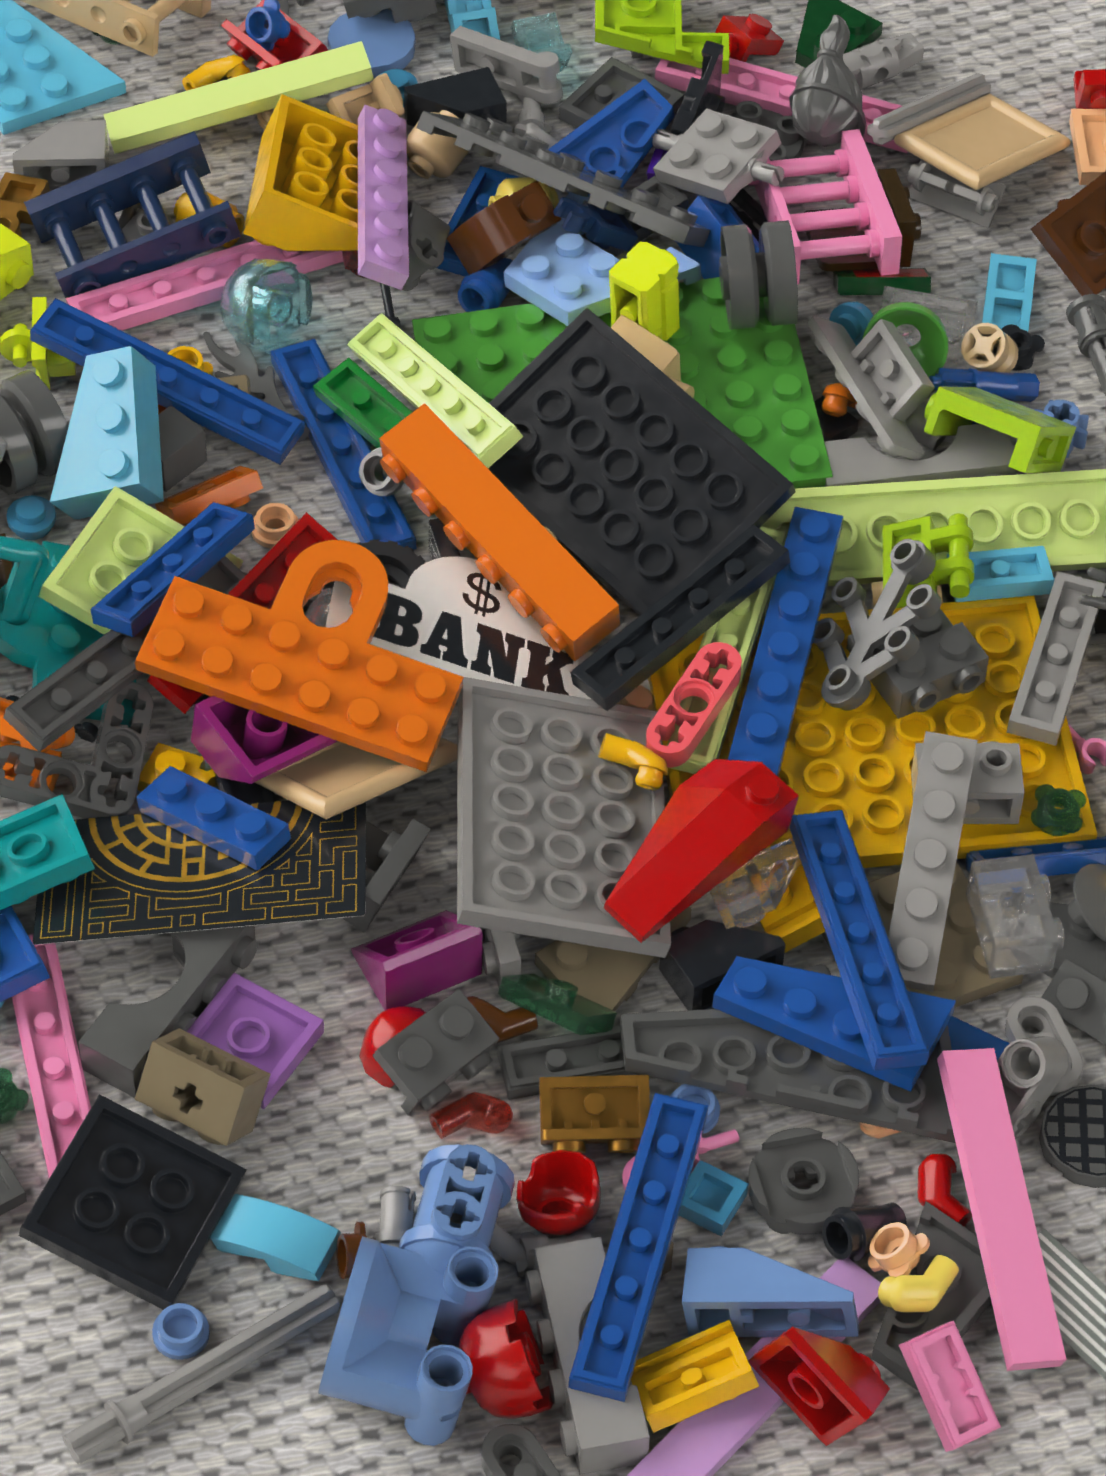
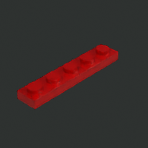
[147,512,338,714]

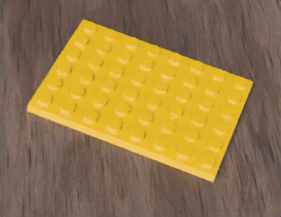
[648,596,1097,882]

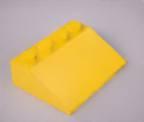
[243,94,358,251]

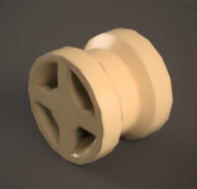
[961,323,1019,372]

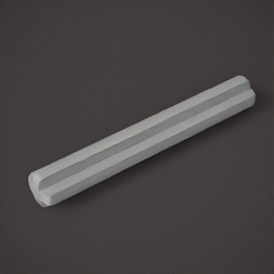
[867,73,991,145]

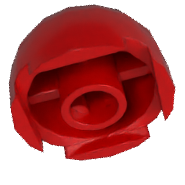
[459,1298,553,1419]

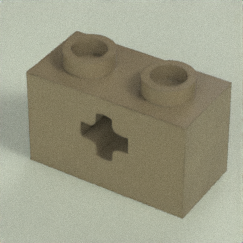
[135,1028,271,1146]

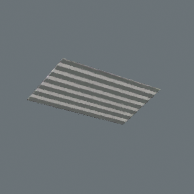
[1038,1228,1106,1380]

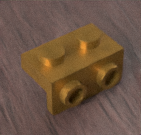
[539,1075,650,1153]

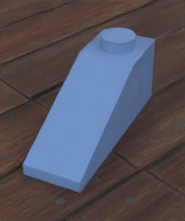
[682,1246,859,1337]

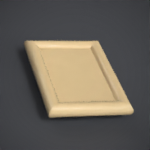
[894,93,1070,191]
[255,737,457,820]

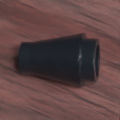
[822,1202,907,1262]

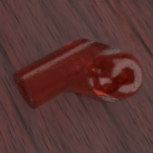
[429,1092,513,1139]

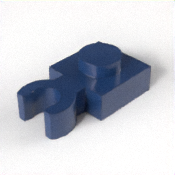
[553,197,638,252]

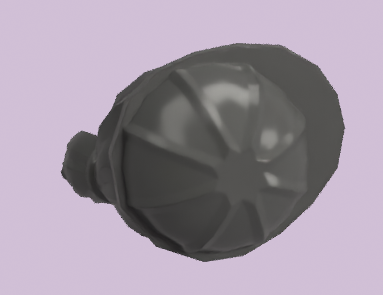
[789,15,866,147]

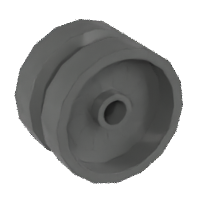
[719,220,798,330]
[0,370,69,495]

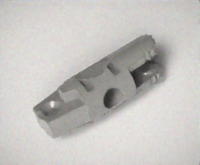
[843,33,924,90]

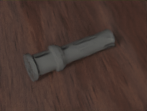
[1066,294,1106,396]

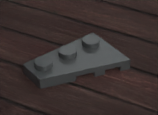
[871,1201,991,1391]

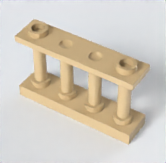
[20,0,211,57]

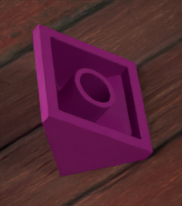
[351,910,482,1010]

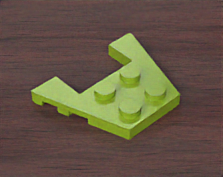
[595,0,730,74]

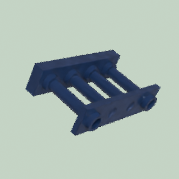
[24,131,241,298]

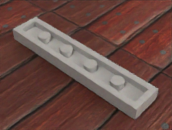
[888,731,978,992]

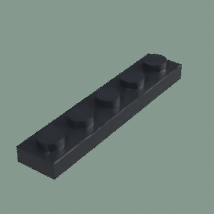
[570,524,790,711]

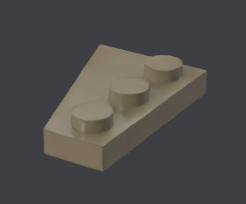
[535,907,692,1029]

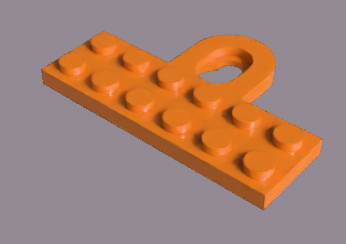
[135,540,464,772]

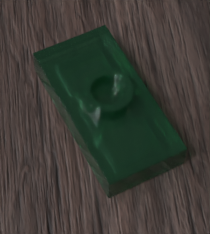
[498,973,617,1035]

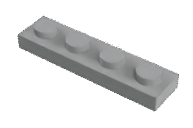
[1006,571,1106,746]

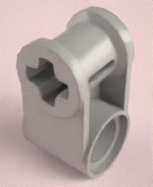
[997,1036,1068,1139]

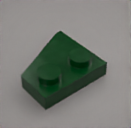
[795,0,883,68]

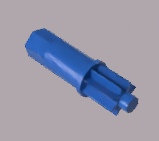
[929,368,1040,402]

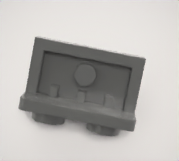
[373,988,500,1115]

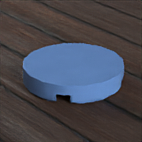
[327,9,416,79]

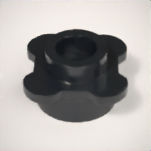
[993,324,1045,371]

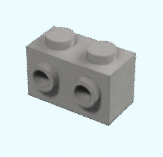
[911,741,1024,824]

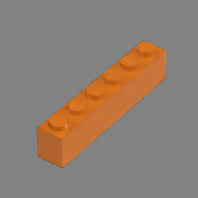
[379,403,620,661]

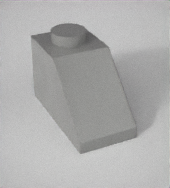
[12,120,109,191]

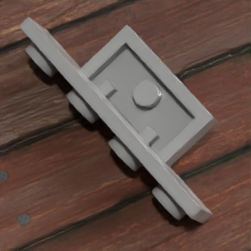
[807,315,935,460]

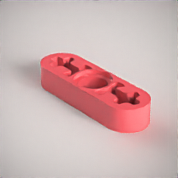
[646,642,742,768]

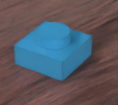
[679,1160,749,1237]

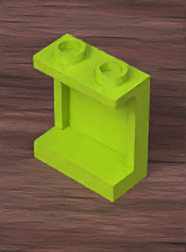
[924,387,1076,473]

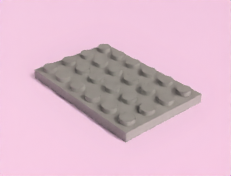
[457,677,671,958]

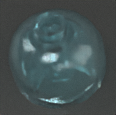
[220,258,313,354]

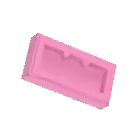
[899,1320,1001,1452]

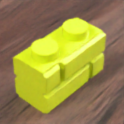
[609,241,680,341]

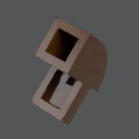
[446,180,562,275]

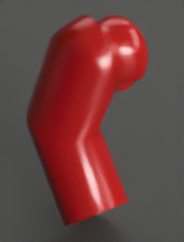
[917,1153,972,1226]

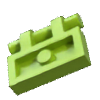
[882,513,975,609]

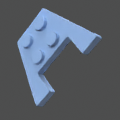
[503,192,701,326]

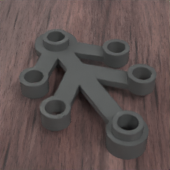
[813,539,942,711]

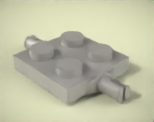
[652,108,784,204]

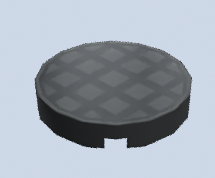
[1039,1085,1106,1188]

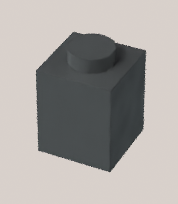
[158,405,207,492]

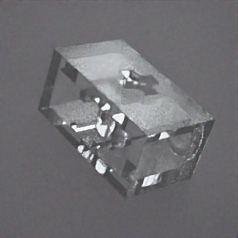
[966,854,1064,979]

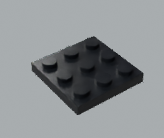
[19,1094,247,1310]

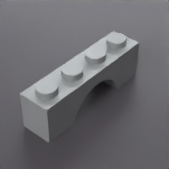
[824,424,1017,487]
[525,1237,650,1475]

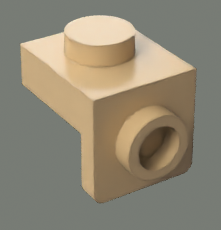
[326,73,405,125]

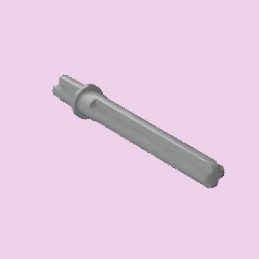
[62,1285,340,1464]

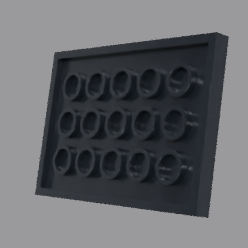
[488,308,796,616]

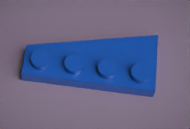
[712,956,956,1092]

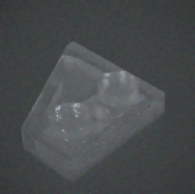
[709,837,801,930]

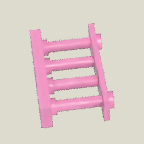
[748,129,902,284]

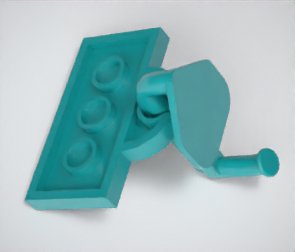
[0,536,137,725]

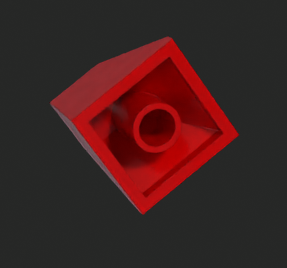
[748,1326,890,1446]

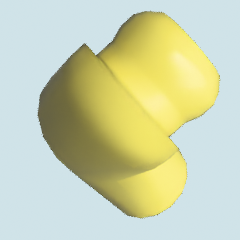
[878,1255,959,1313]

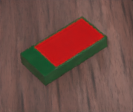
[833,268,931,295]

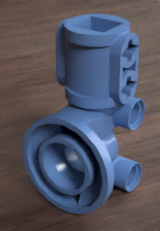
[318,1144,515,1446]

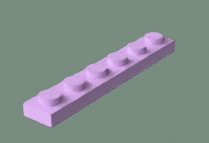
[358,105,409,290]

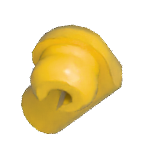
[182,55,251,91]
[598,733,668,791]

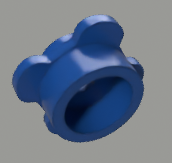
[245,0,290,51]

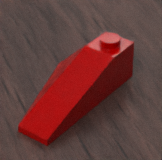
[604,759,799,943]

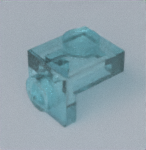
[511,12,572,73]

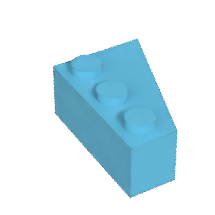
[50,346,164,519]

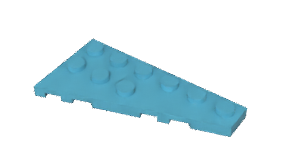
[0,0,126,135]

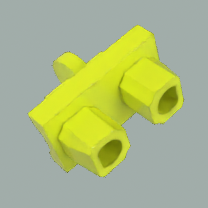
[0,297,76,390]

